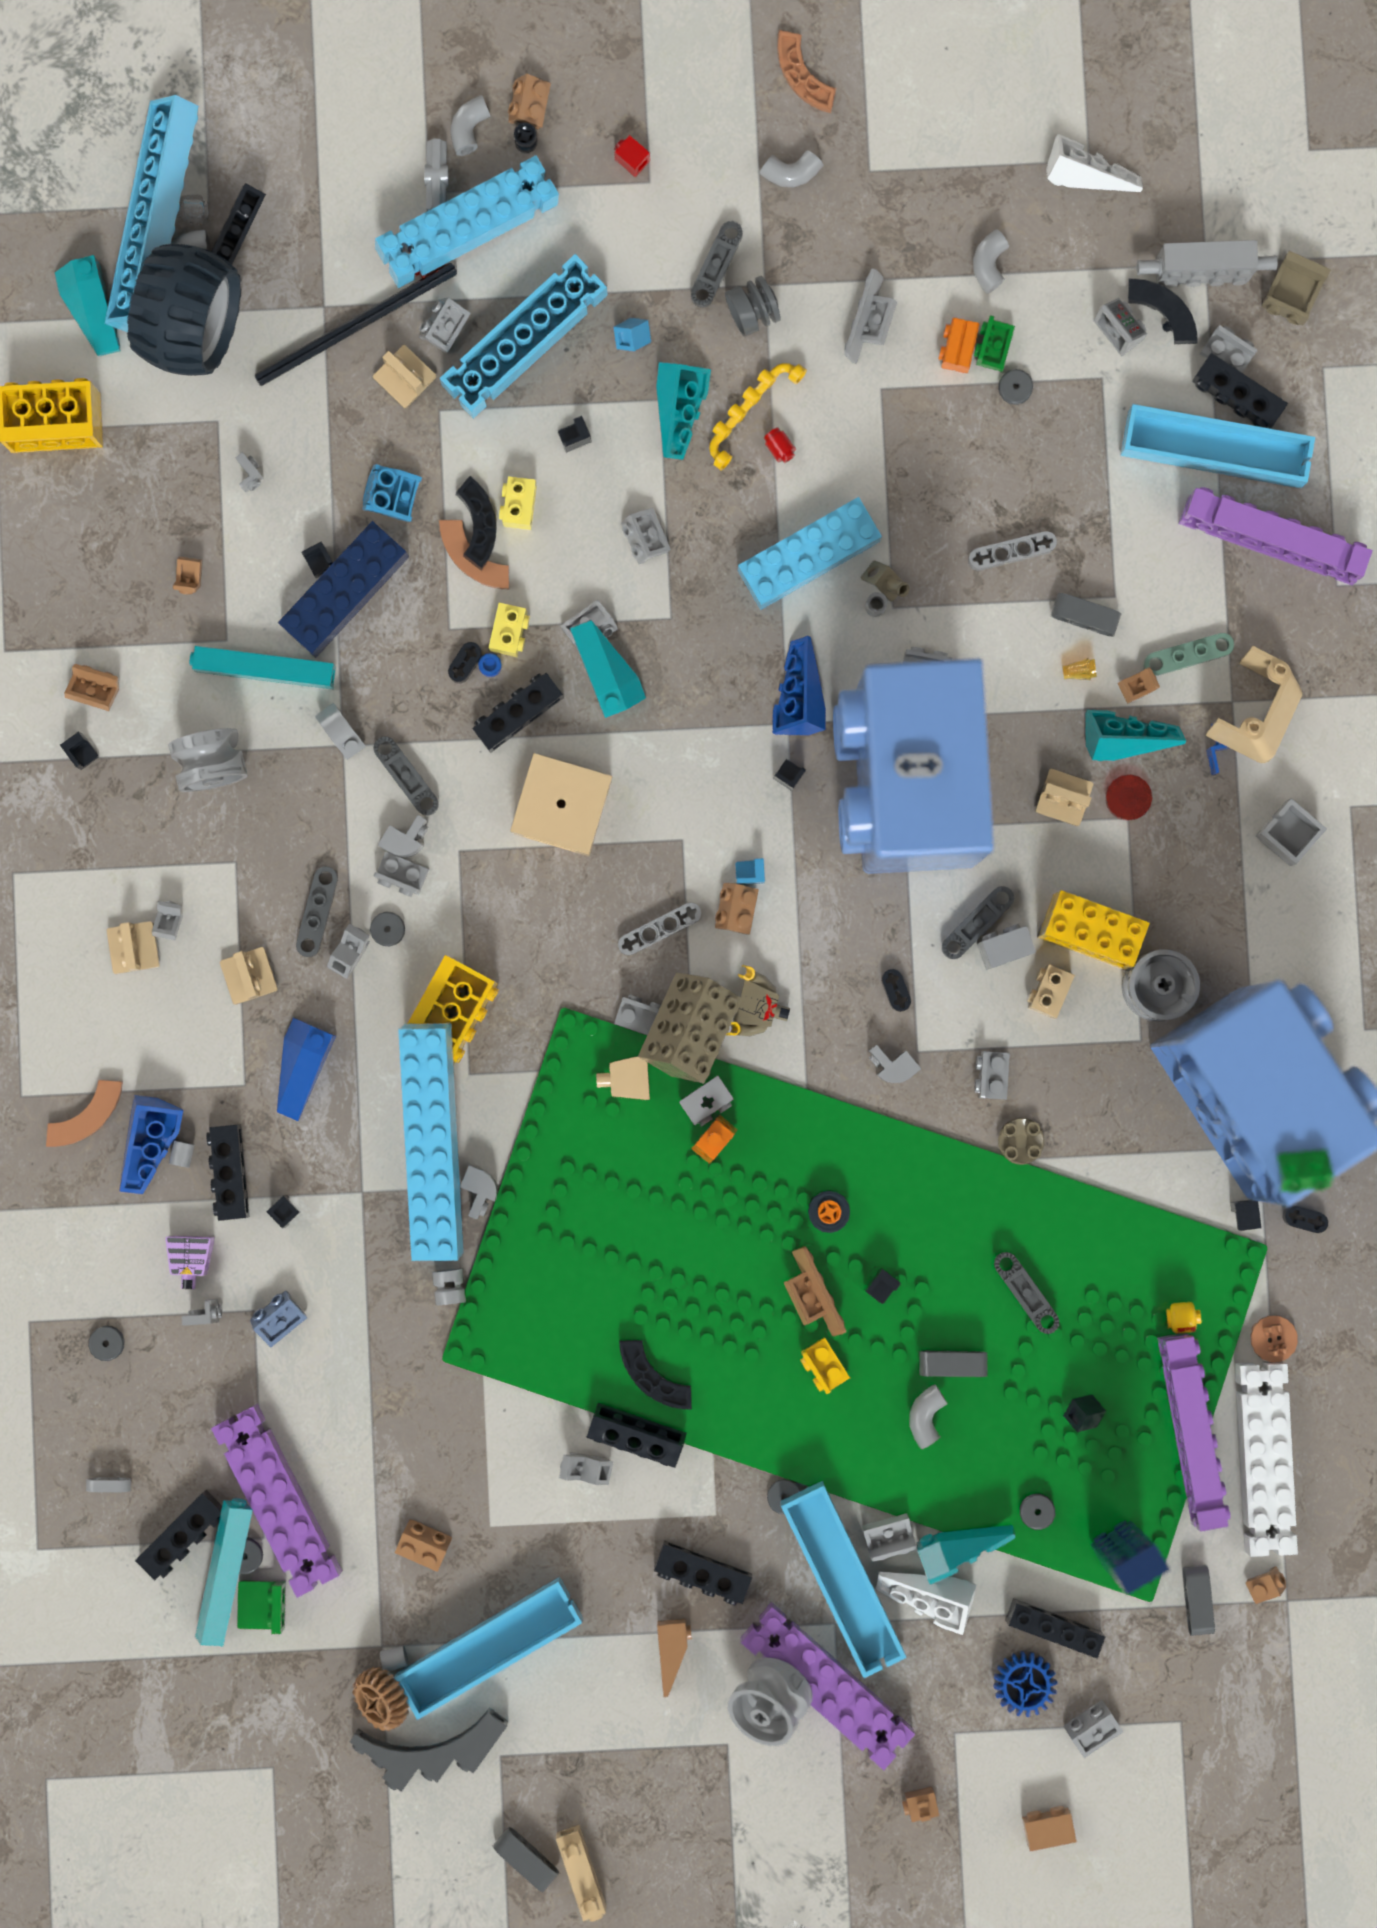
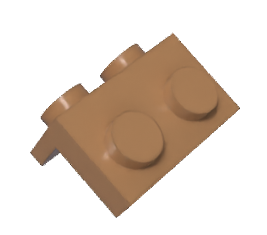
[508,74,551,129]
[64,664,119,711]
[715,883,759,935]
[395,1519,452,1572]

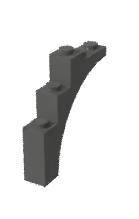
[350,1707,509,1792]

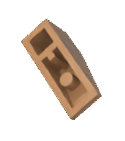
[657,1619,692,1697]

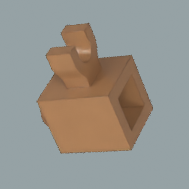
[902,1787,939,1822]

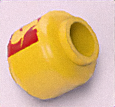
[1166,1302,1201,1334]

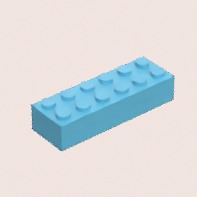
[738,497,882,610]

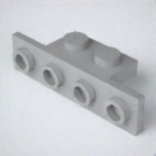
[844,268,897,364]

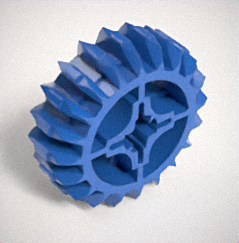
[993,1651,1058,1717]

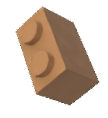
[1022,1806,1077,1852]

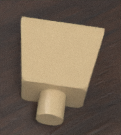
[596,1056,650,1100]

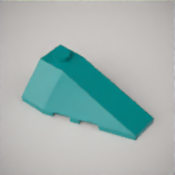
[55,255,120,357]
[656,362,711,460]
[570,620,646,718]
[1085,710,1186,761]
[917,1525,1016,1585]

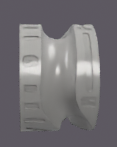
[168,728,248,792]
[1122,949,1200,1021]
[728,1658,813,1746]

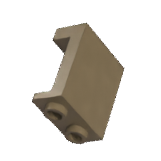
[1261,250,1331,325]

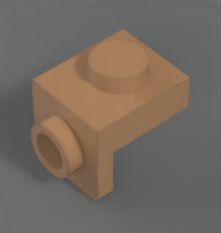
[173,556,202,595]
[1117,667,1160,704]
[1245,1566,1286,1604]

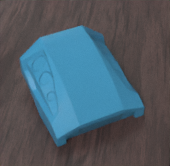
[363,464,422,522]

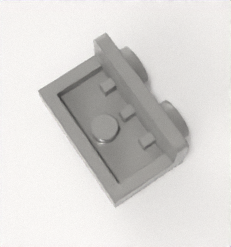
[862,1513,917,1562]

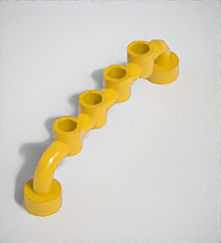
[709,363,807,471]

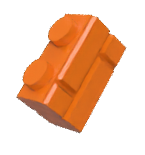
[938,317,979,373]

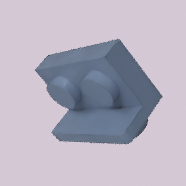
[250,1291,307,1348]

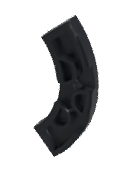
[1128,279,1198,345]
[456,476,497,571]
[619,1339,692,1410]

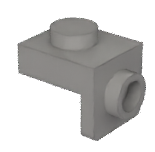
[235,452,263,493]
[152,901,183,940]

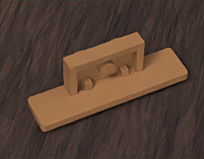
[784,1247,846,1336]

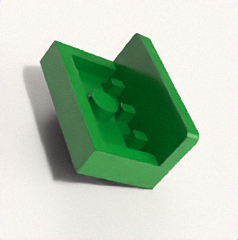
[974,315,1015,372]
[1276,1149,1334,1193]

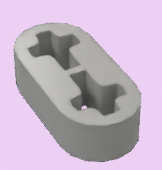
[894,754,942,778]
[86,1477,131,1492]

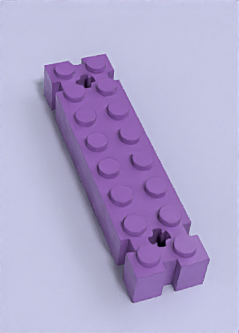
[1178,487,1373,585]
[1157,1333,1231,1532]
[211,1403,342,1598]
[740,1602,915,1770]

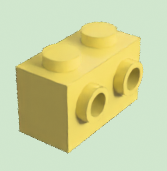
[499,476,537,530]
[489,603,530,657]

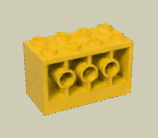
[0,378,103,453]
[1037,890,1150,970]
[407,955,499,1065]

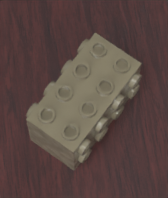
[638,972,742,1083]

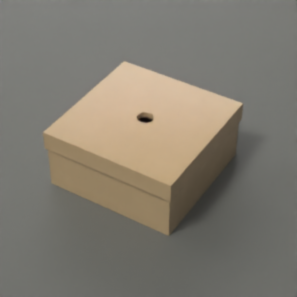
[510,753,613,856]

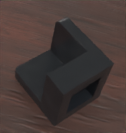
[558,416,591,453]
[301,541,333,578]
[60,731,99,770]
[773,759,806,791]
[266,1195,300,1229]
[1230,1200,1262,1231]
[864,1268,901,1304]
[1063,1395,1106,1432]

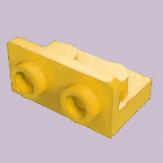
[800,1337,850,1394]

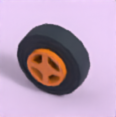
[808,1190,850,1233]

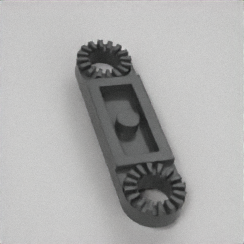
[691,221,743,308]
[373,736,439,816]
[296,866,338,957]
[942,886,1014,959]
[994,1252,1059,1334]

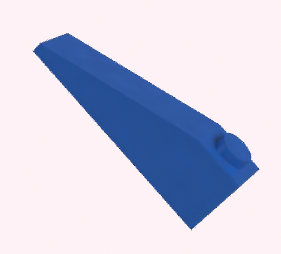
[772,636,826,735]
[277,1017,336,1121]
[119,1095,183,1194]

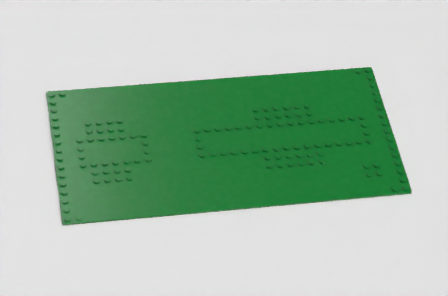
[442,1008,1268,1602]

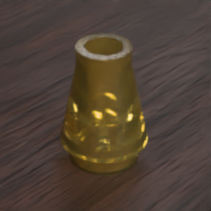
[1062,658,1097,680]

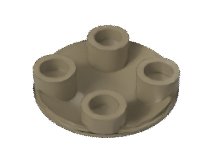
[998,1118,1044,1165]

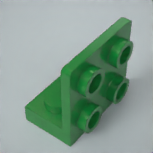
[237,1581,286,1634]

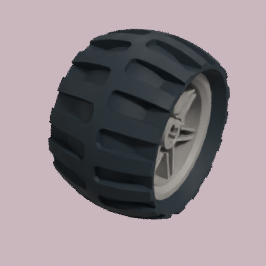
[127,244,241,376]

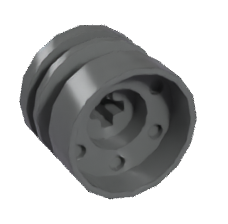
[725,276,781,337]

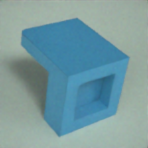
[613,318,651,351]
[735,858,765,885]

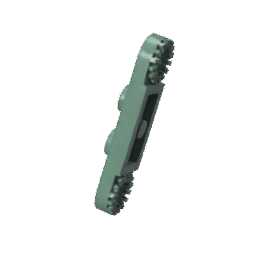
[1143,633,1234,676]

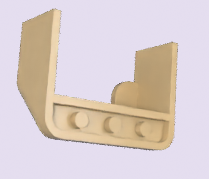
[1206,646,1302,763]

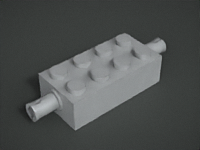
[1136,240,1278,288]

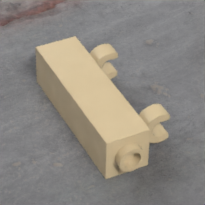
[556,1825,606,1922]

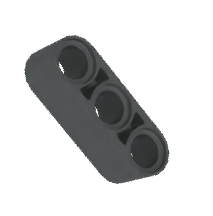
[1051,593,1121,637]
[919,1351,988,1377]
[1182,1565,1215,1636]
[493,1827,560,1892]

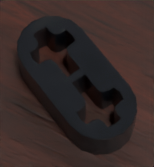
[448,642,482,684]
[881,969,911,1012]
[1282,1206,1328,1233]

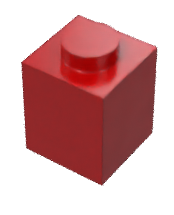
[614,135,650,178]

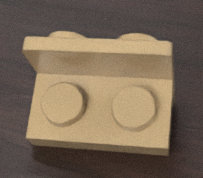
[373,345,436,408]
[1035,769,1093,826]
[106,921,160,974]
[220,947,278,1005]

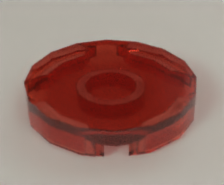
[1106,774,1153,821]

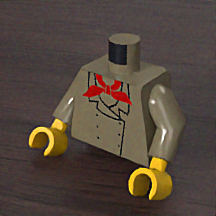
[727,965,790,1037]

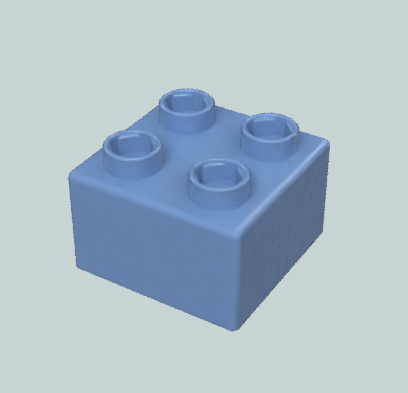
[833,658,994,874]
[1150,980,1377,1206]

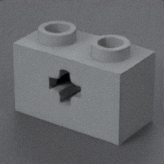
[679,1076,733,1126]

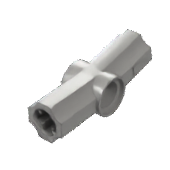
[424,139,448,211]

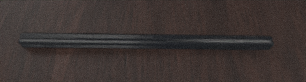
[254,263,457,386]

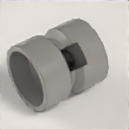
[432,1269,466,1306]

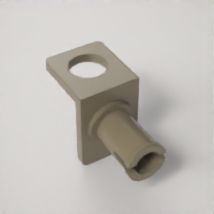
[861,560,910,602]

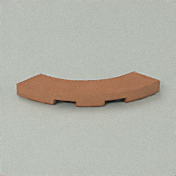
[778,30,836,113]
[439,520,509,590]
[46,1080,123,1147]

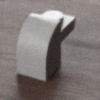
[315,703,366,760]
[378,815,429,858]
[327,923,370,979]
[868,1045,921,1083]
[460,1165,498,1220]
[559,1452,613,1485]

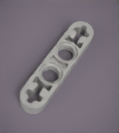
[968,531,1057,571]
[618,903,701,956]

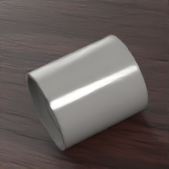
[865,592,888,617]
[169,1140,195,1168]
[380,1645,408,1672]

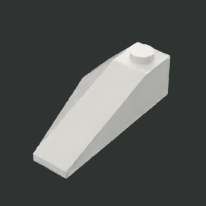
[1046,134,1143,192]
[876,1572,977,1635]

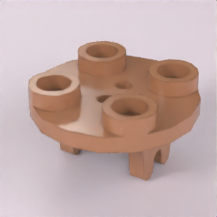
[1250,1316,1298,1362]

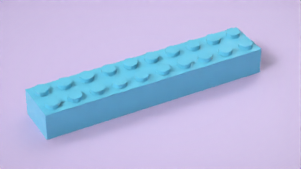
[105,95,199,332]
[398,1023,463,1261]

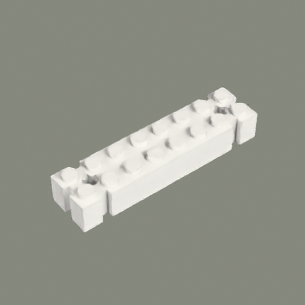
[1234,1361,1298,1557]

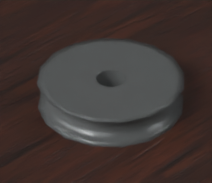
[998,369,1033,405]
[370,912,405,947]
[88,1326,125,1361]
[767,1479,801,1515]
[1020,1494,1055,1530]
[239,1538,263,1574]

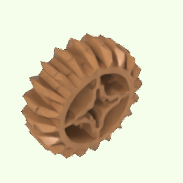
[352,1667,410,1731]

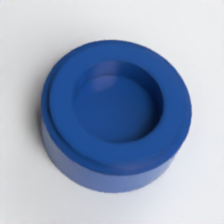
[478,653,502,677]

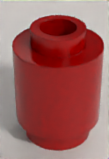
[764,427,796,463]

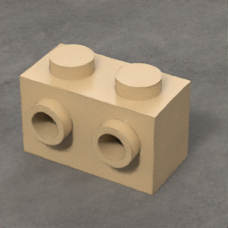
[1027,964,1075,1019]

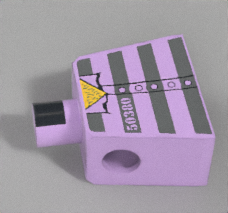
[166,1236,215,1289]

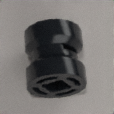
[514,123,538,153]

